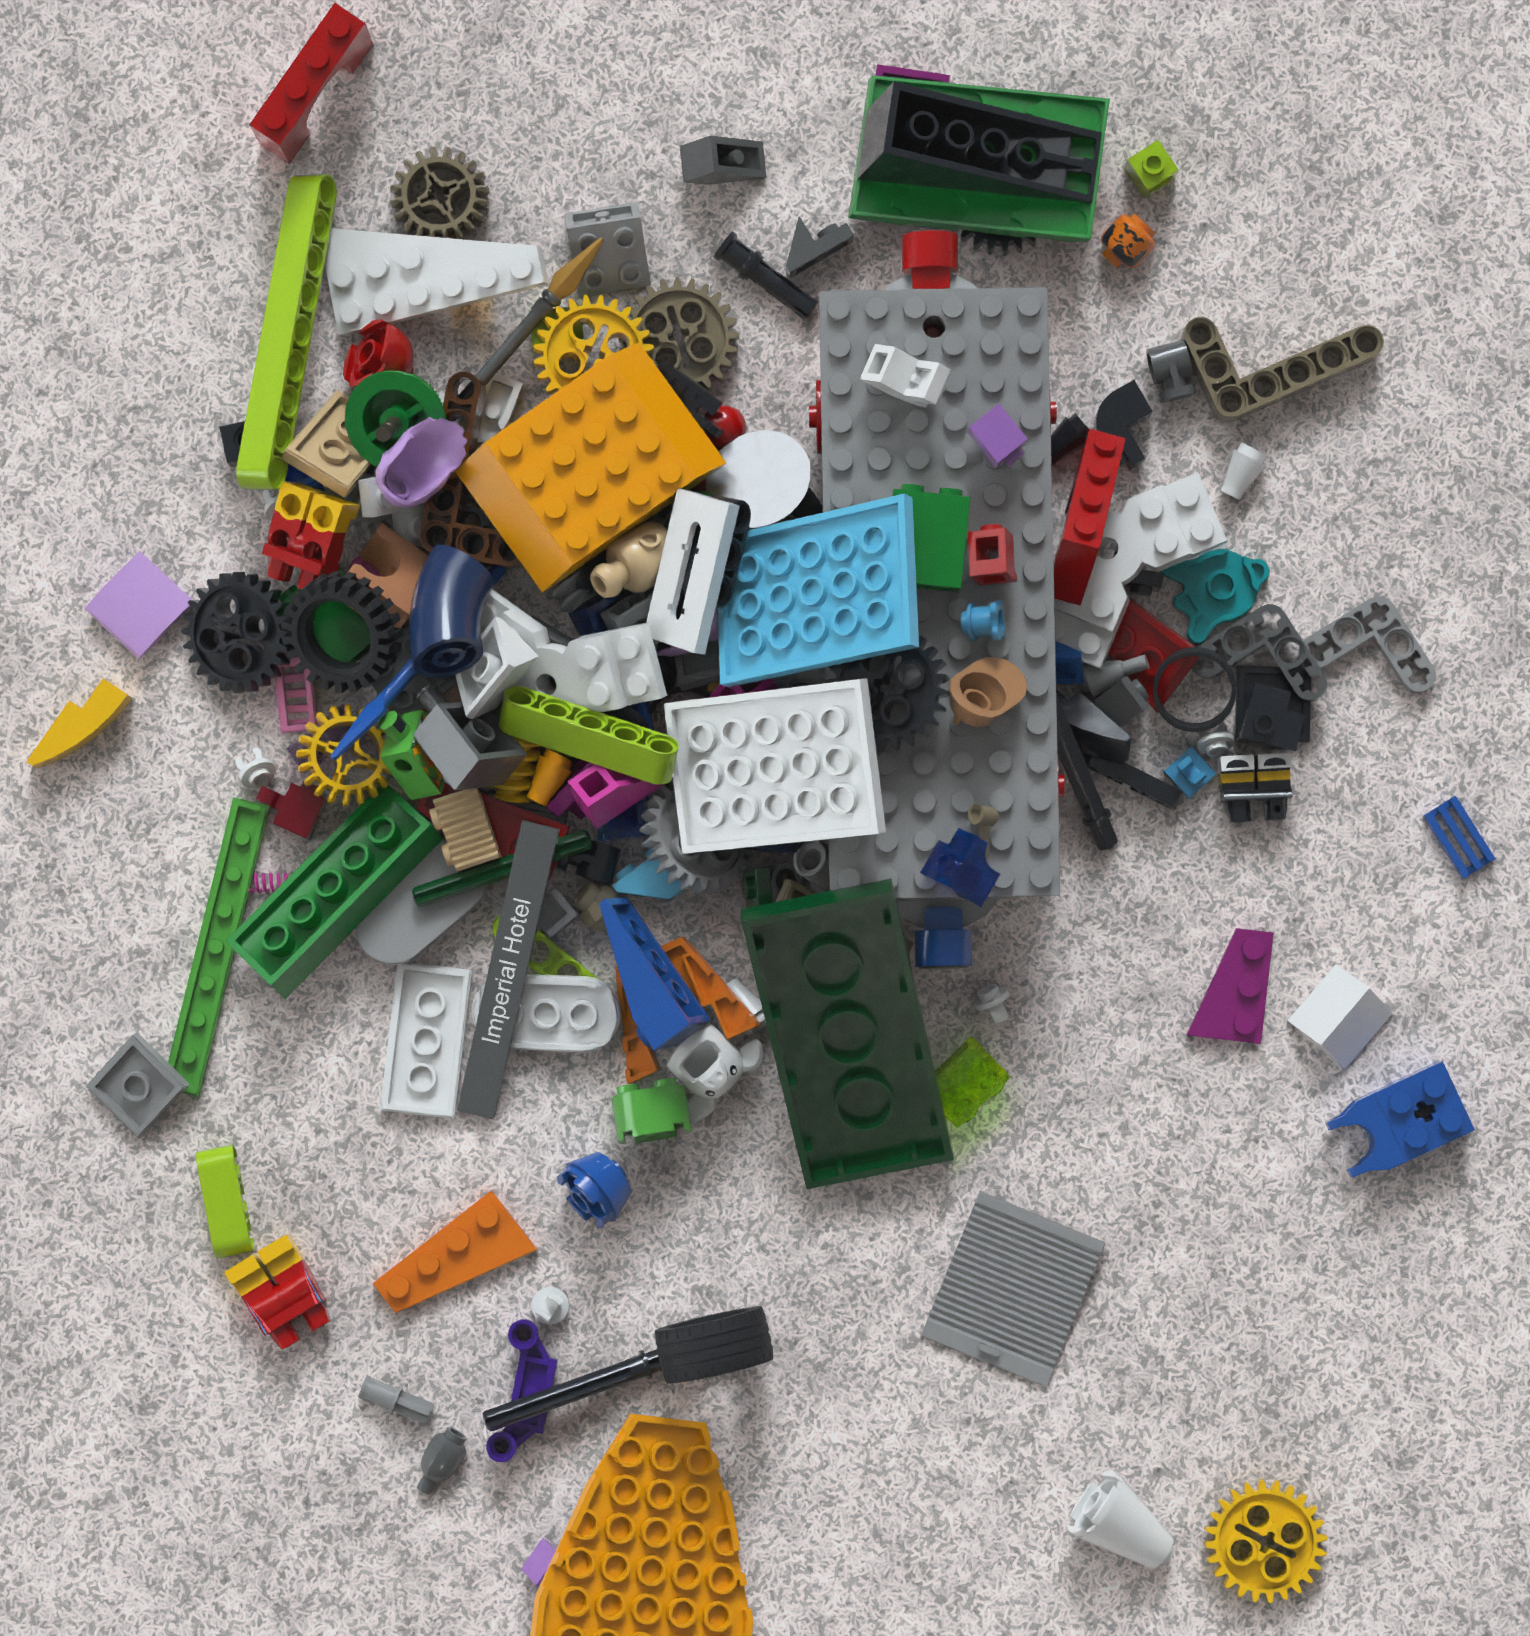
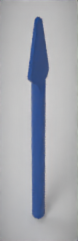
[331,565,506,760]

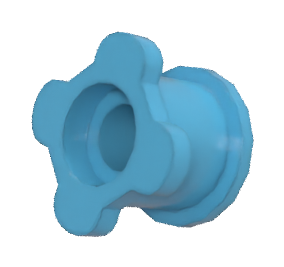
[961,600,1006,641]

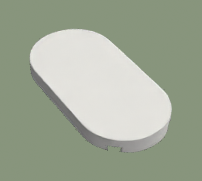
[472,974,622,1052]

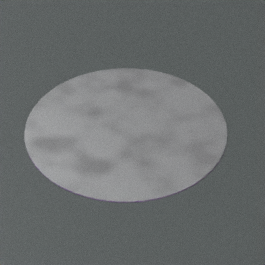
[706,430,811,528]

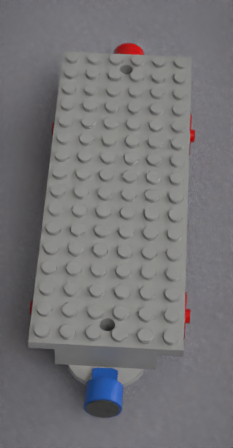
[809,229,1065,969]

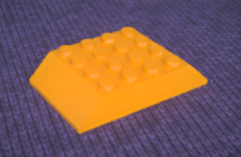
[455,342,726,594]

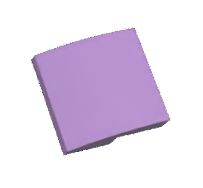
[85,551,192,660]

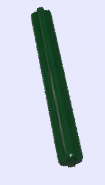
[412,829,592,907]

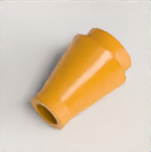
[526,748,573,807]

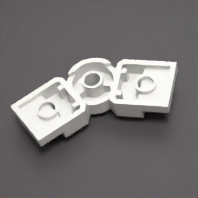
[1054,472,1228,670]
[480,589,667,712]

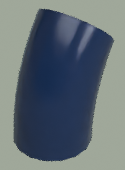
[409,545,494,678]

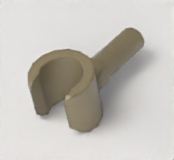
[968,804,999,859]

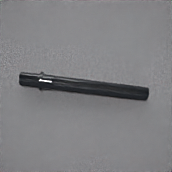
[1056,693,1118,851]
[482,1349,662,1431]

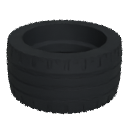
[655,1306,774,1384]

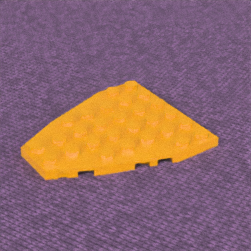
[530,1414,754,1636]

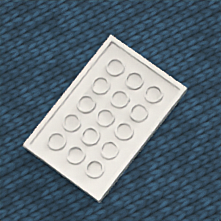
[664,678,886,854]

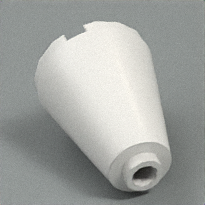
[1068,1470,1175,1569]

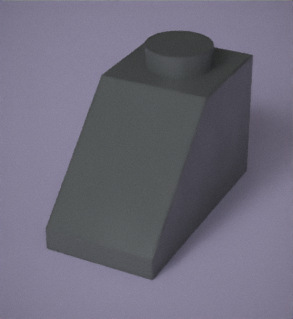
[679,135,767,185]

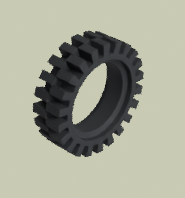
[281,571,403,693]

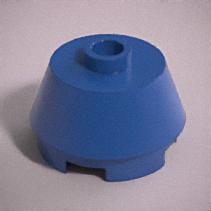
[557,1152,631,1228]

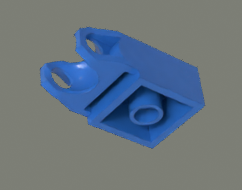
[1325,1061,1475,1178]

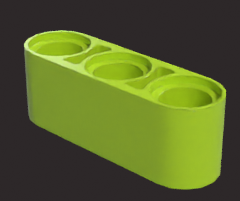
[196,1144,254,1259]

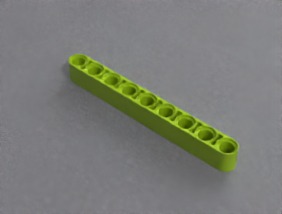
[236,174,337,490]

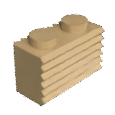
[429,788,502,872]

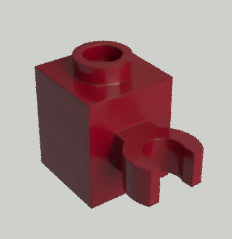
[256,780,328,840]

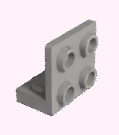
[565,202,651,297]

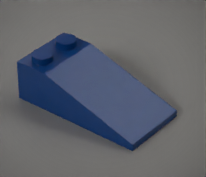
[599,897,711,1050]

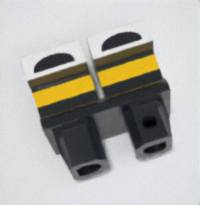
[1216,752,1292,823]

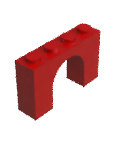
[249,2,374,164]
[1053,428,1126,606]

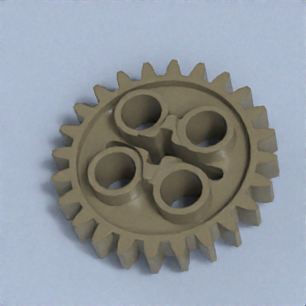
[619,277,739,391]

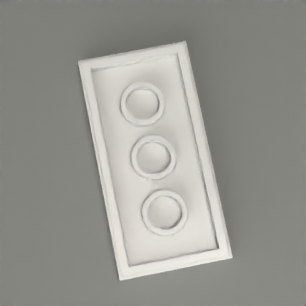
[380,963,473,1119]

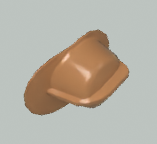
[949,657,1027,727]

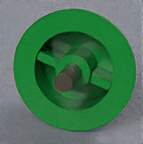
[345,370,446,467]

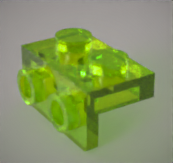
[935,1036,1011,1128]

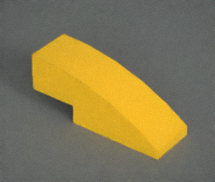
[26,678,132,768]

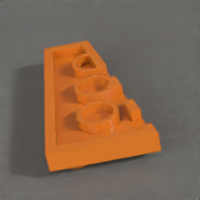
[372,1190,537,1313]

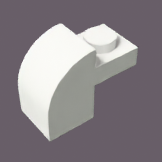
[860,344,951,408]

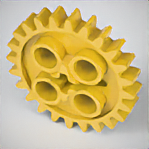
[533,295,654,395]
[1203,1478,1327,1603]

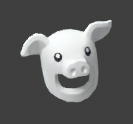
[667,1023,764,1124]

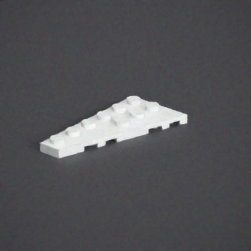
[325,228,549,336]

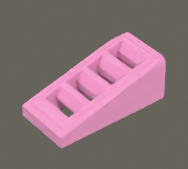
[275,655,319,733]

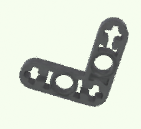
[1192,604,1327,702]

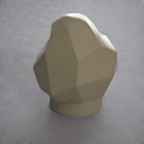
[572,881,620,932]

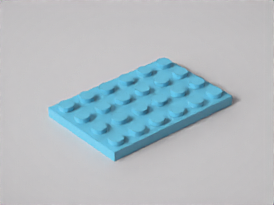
[717,494,919,687]

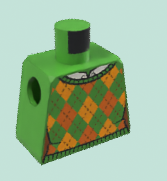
[379,710,445,800]

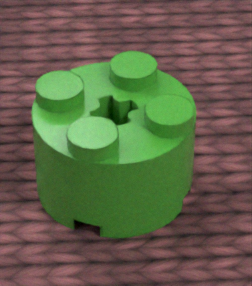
[611,1078,692,1144]

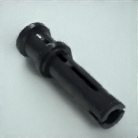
[713,231,819,321]

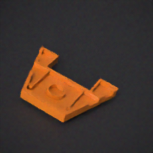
[615,937,761,1084]

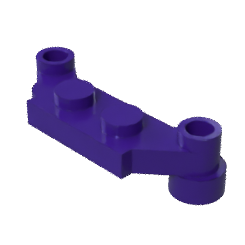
[486,1319,558,1462]

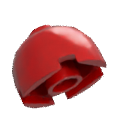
[343,319,414,388]

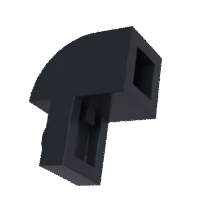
[1093,380,1153,471]

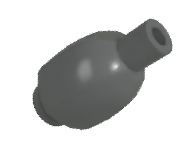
[417,1427,467,1494]

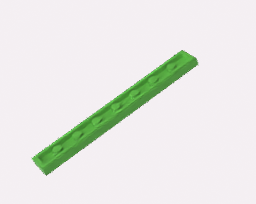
[168,797,270,1097]

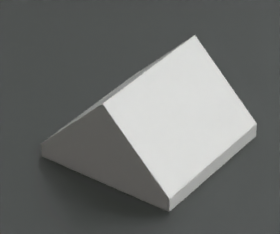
[455,617,539,719]
[1287,964,1393,1070]

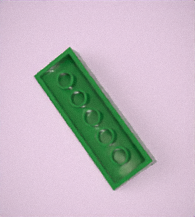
[226,785,443,1000]

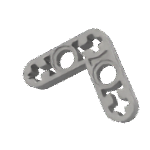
[1298,596,1436,693]

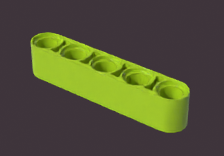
[498,686,679,784]

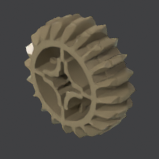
[390,147,490,240]

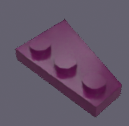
[1186,928,1274,1044]

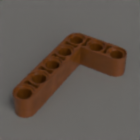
[420,371,523,568]

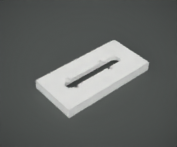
[646,488,740,654]

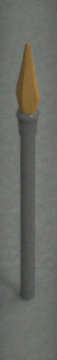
[454,238,604,422]

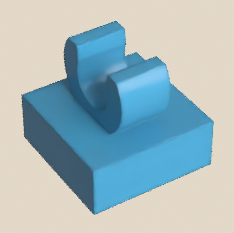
[1163,746,1217,799]

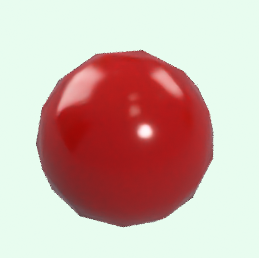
[700,406,747,450]

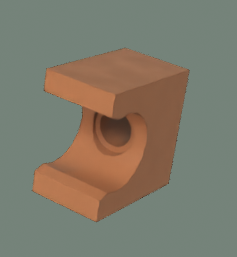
[345,523,428,628]

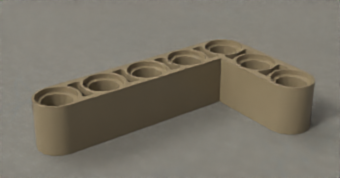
[1181,316,1384,423]

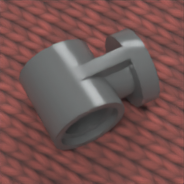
[1146,340,1196,403]

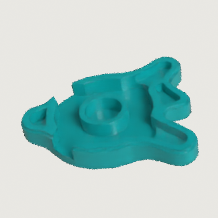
[1160,549,1270,645]

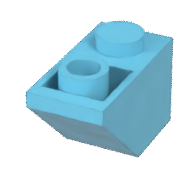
[612,848,683,901]

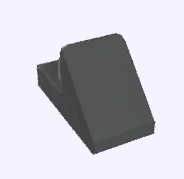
[786,217,854,279]

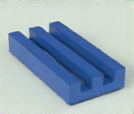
[1423,796,1496,879]

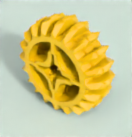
[296,704,392,806]

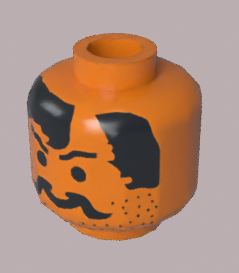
[1101,213,1156,269]

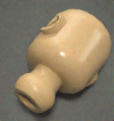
[590,521,668,598]

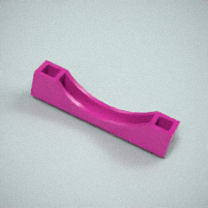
[568,678,777,829]

